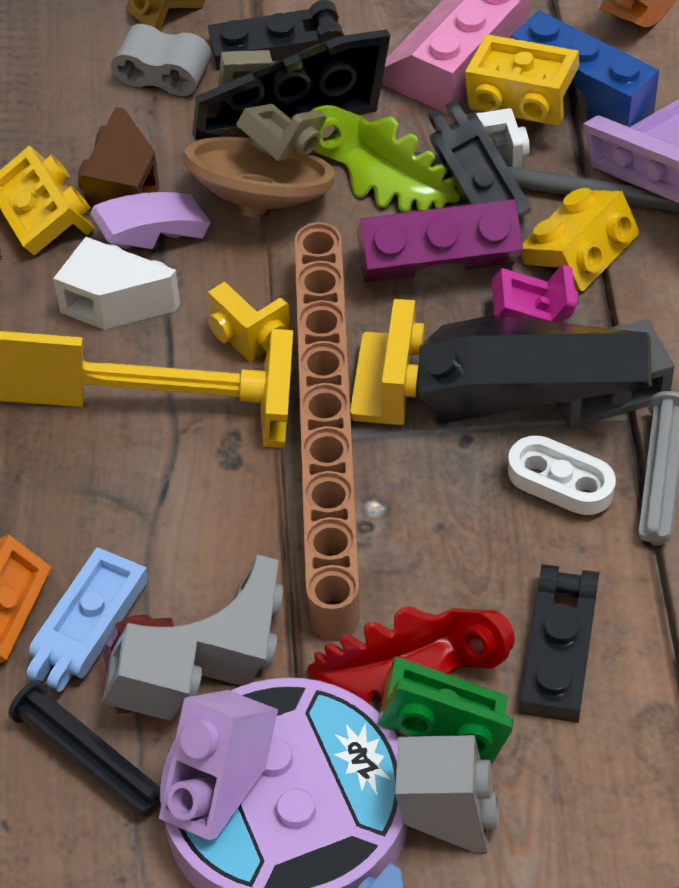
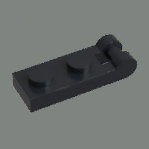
[208,0,344,70]
[519,564,600,723]

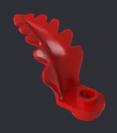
[307,606,515,704]

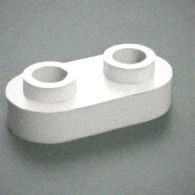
[508,436,616,515]

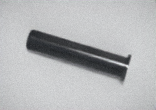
[8,680,161,817]

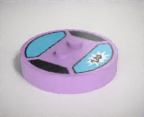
[160,678,409,888]

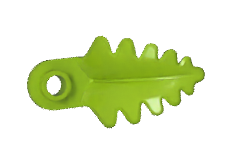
[310,105,461,212]

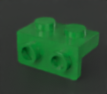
[377,656,514,764]

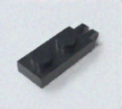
[428,100,532,219]

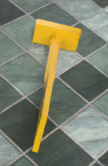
[0,329,293,448]

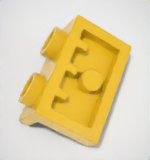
[465,34,579,126]
[0,145,95,256]

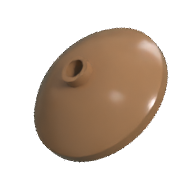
[184,137,335,214]

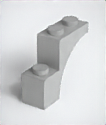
[102,554,283,721]

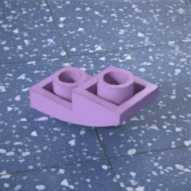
[90,192,211,249]

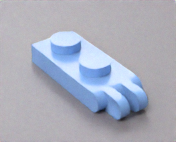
[26,547,149,692]

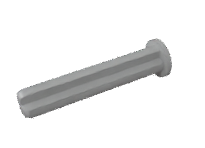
[638,391,679,546]

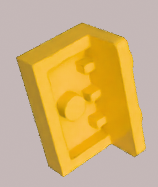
[521,188,639,291]
[350,299,425,425]

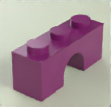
[357,199,523,282]

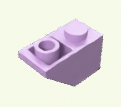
[159,690,278,840]

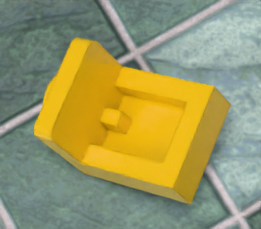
[208,282,291,363]

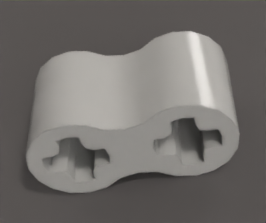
[111,24,212,97]

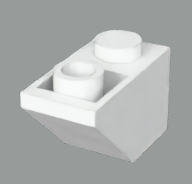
[53,237,180,330]

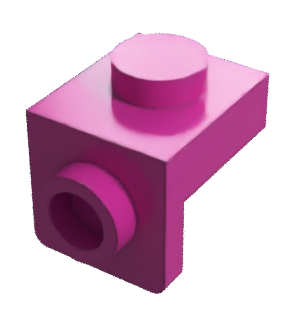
[491,265,578,323]

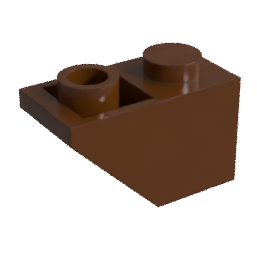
[78,107,159,211]

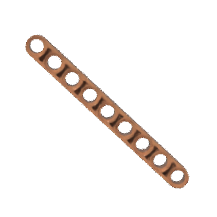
[295,222,360,641]

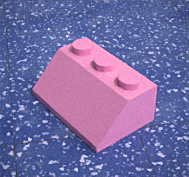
[382,0,529,115]

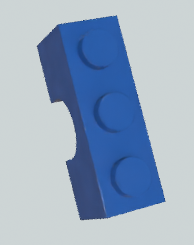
[510,10,659,127]

